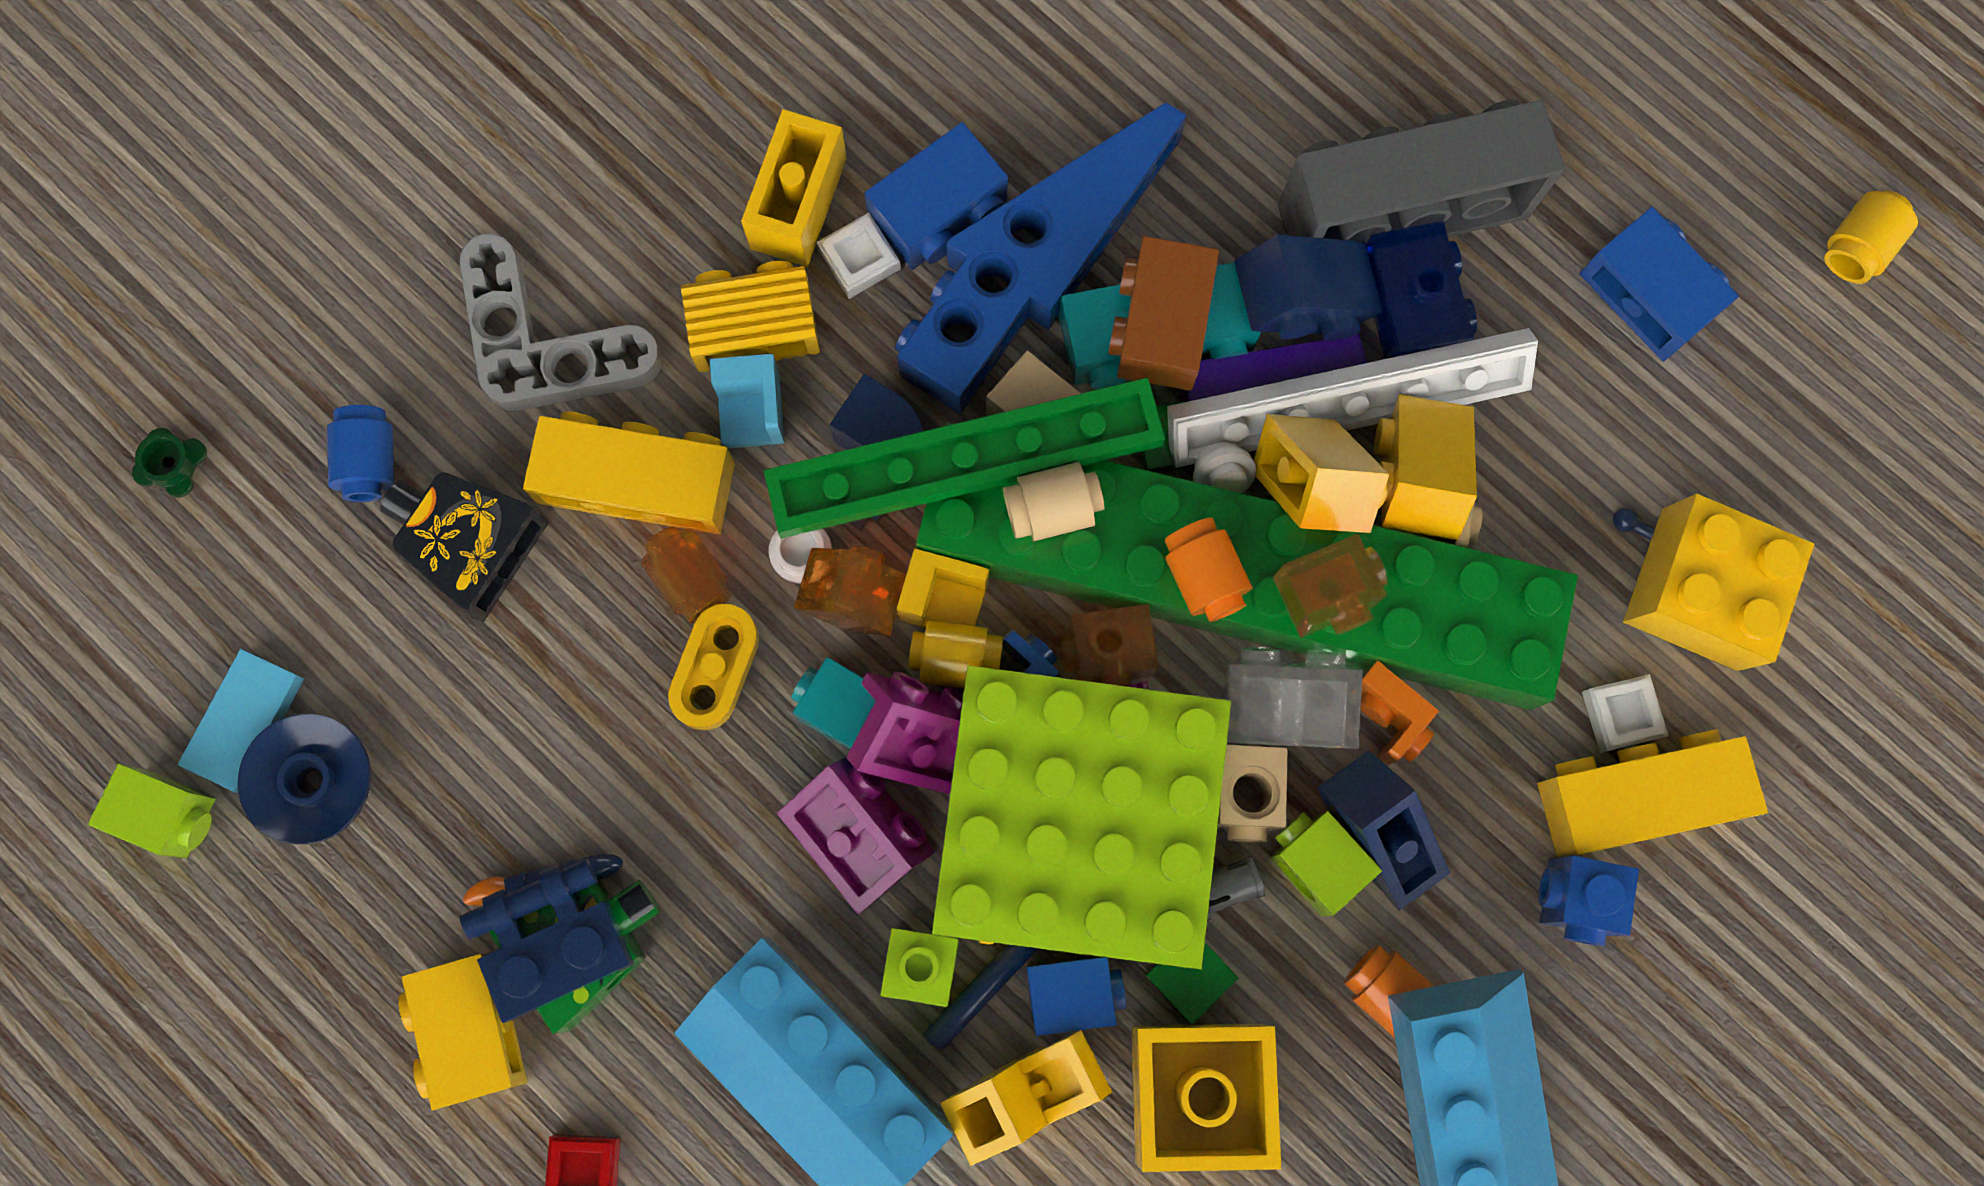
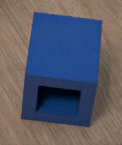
[1026,957,1126,1036]

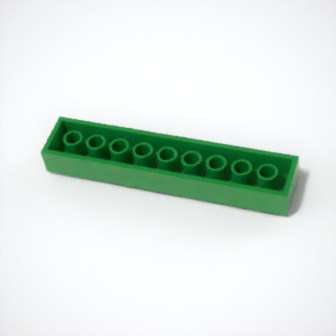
[916,423,1578,710]

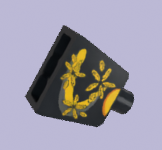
[380,472,549,623]

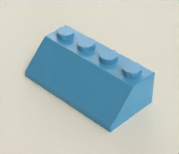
[674,938,954,1186]
[1388,969,1558,1186]

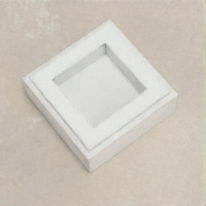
[816,213,901,299]
[1582,674,1669,753]

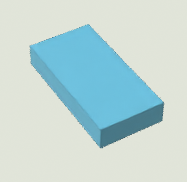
[177,649,305,793]

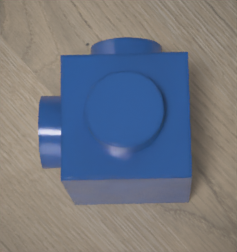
[1538,855,1639,946]

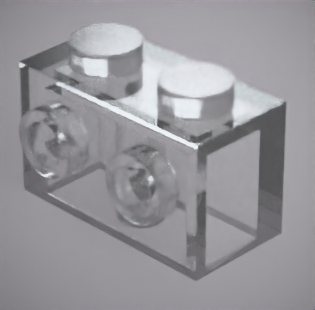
[1224,647,1363,749]

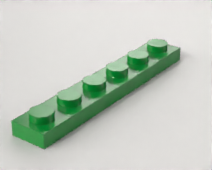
[763,378,1165,539]

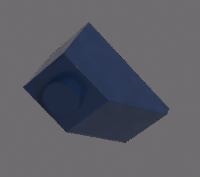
[1317,750,1450,911]

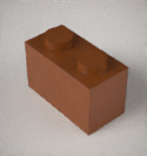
[1108,236,1220,391]

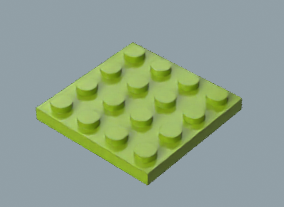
[932,665,1231,970]

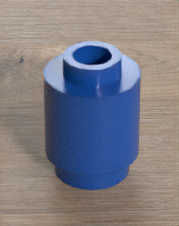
[327,405,395,502]

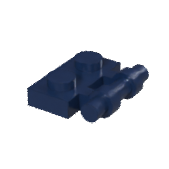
[460,858,634,1023]

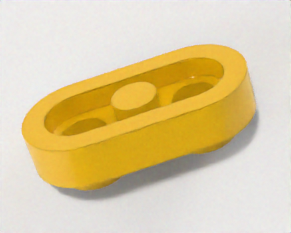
[668,604,759,731]

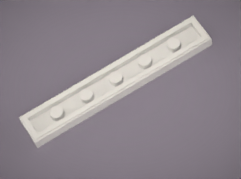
[1167,328,1538,468]

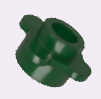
[132,428,207,498]

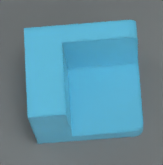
[710,354,785,448]

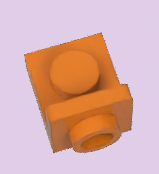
[1349,660,1439,766]

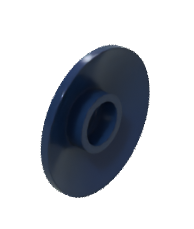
[238,714,371,845]

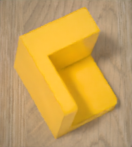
[896,548,989,628]

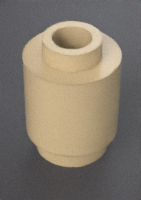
[1003,462,1104,541]

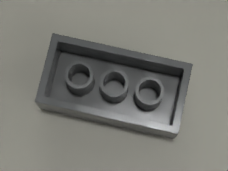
[1278,99,1565,255]

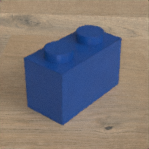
[864,122,1008,271]
[1579,206,1739,362]

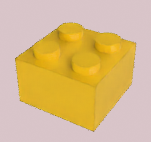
[1623,493,1815,671]
[1131,1024,1281,1172]

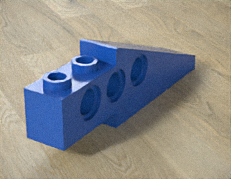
[895,102,1187,415]

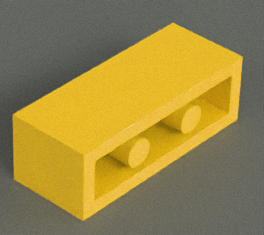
[523,411,735,535]
[1537,729,1768,858]

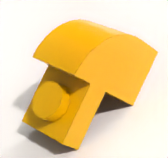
[940,1030,1112,1166]

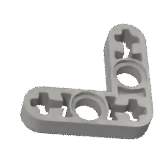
[460,234,662,411]

